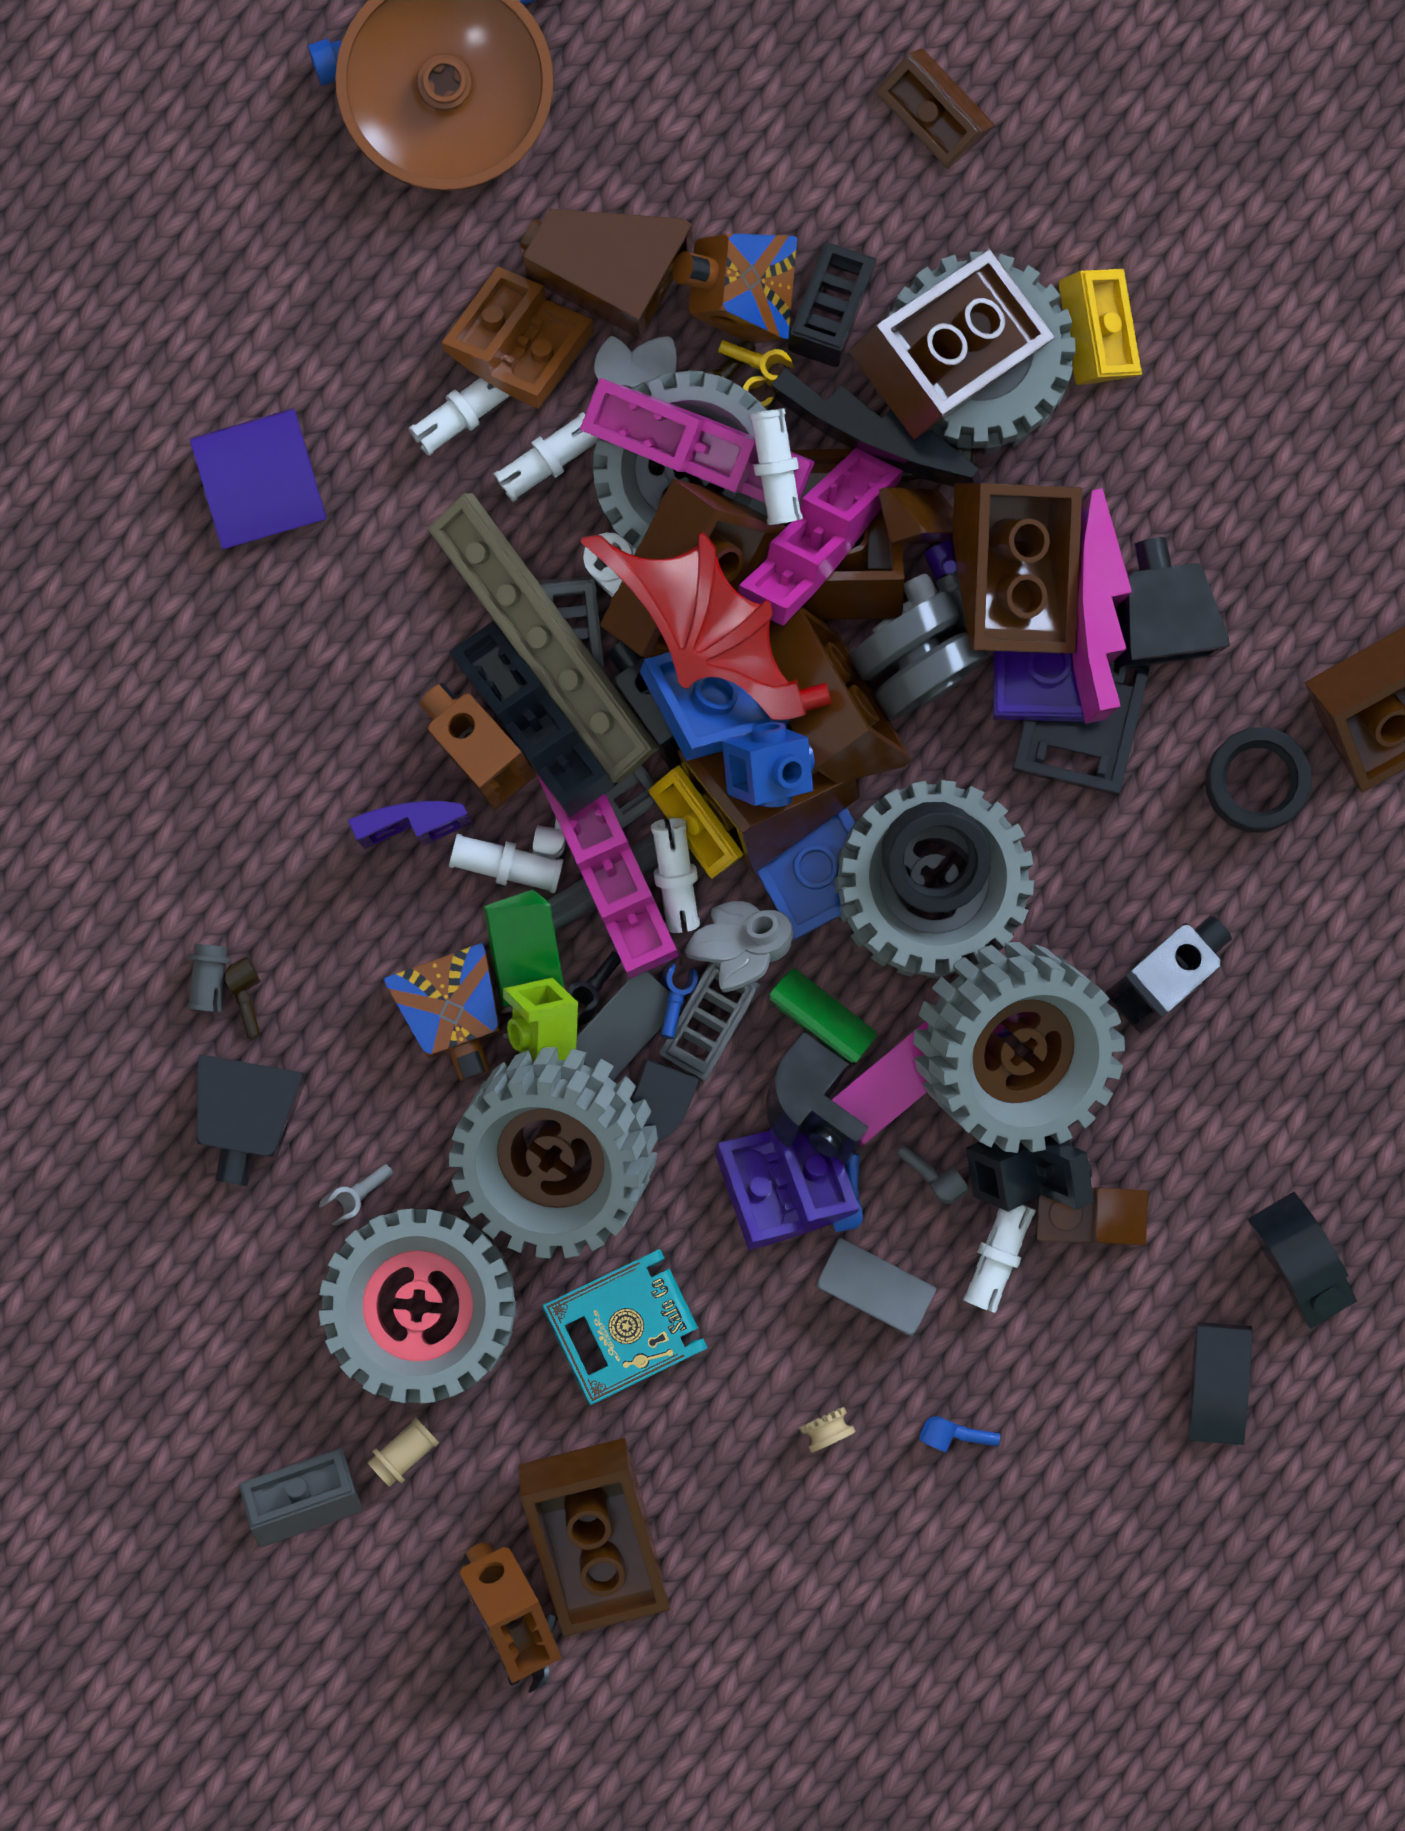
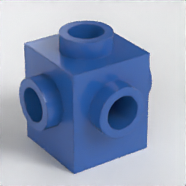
[722,722,815,807]

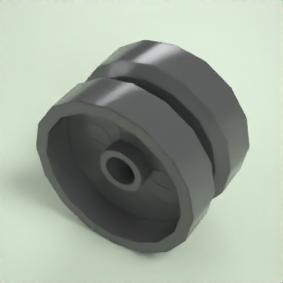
[847,591,989,722]

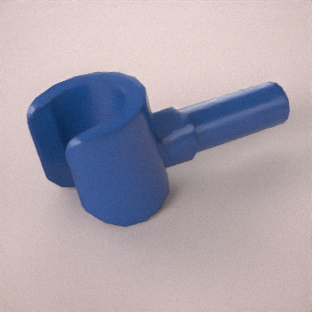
[661,963,698,1039]
[832,1153,863,1232]
[919,1416,1001,1453]

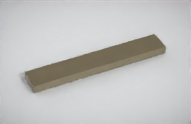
[427,493,659,783]

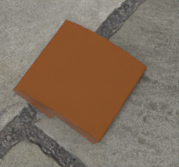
[442,266,594,409]

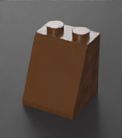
[520,209,693,340]
[678,730,860,873]

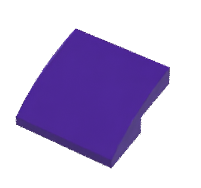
[190,408,327,550]
[348,801,473,850]
[714,1128,860,1250]

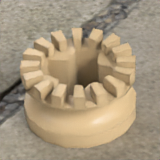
[799,1407,856,1453]

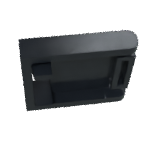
[1012,661,1149,796]

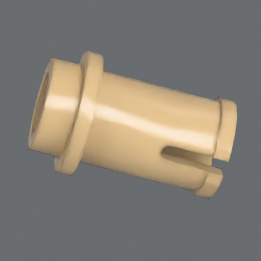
[367,1417,439,1487]

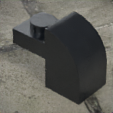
[766,1032,868,1165]
[630,1057,699,1143]
[966,1135,1094,1212]
[1247,1191,1357,1329]

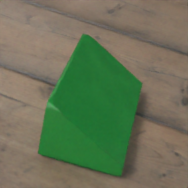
[483,889,564,1007]
[768,969,877,1065]

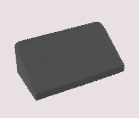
[576,971,669,1081]
[815,1237,937,1337]
[238,1447,363,1547]

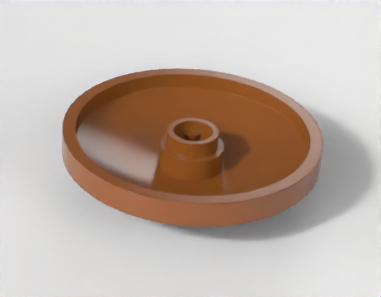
[335,0,553,191]

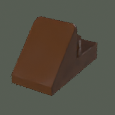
[1036,1187,1148,1245]

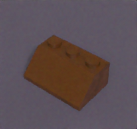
[600,479,785,658]
[769,607,913,784]
[1305,626,1405,793]

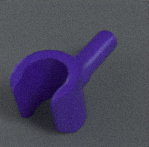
[924,540,957,580]

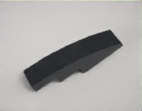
[771,368,983,487]
[449,621,615,818]

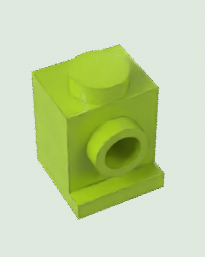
[503,978,578,1062]

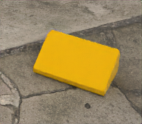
[1059,269,1142,385]
[648,765,744,879]

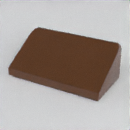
[874,49,994,169]
[879,487,954,544]

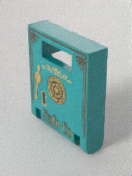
[541,1249,708,1406]

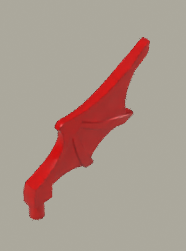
[581,532,832,720]

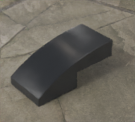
[1188,1322,1253,1445]

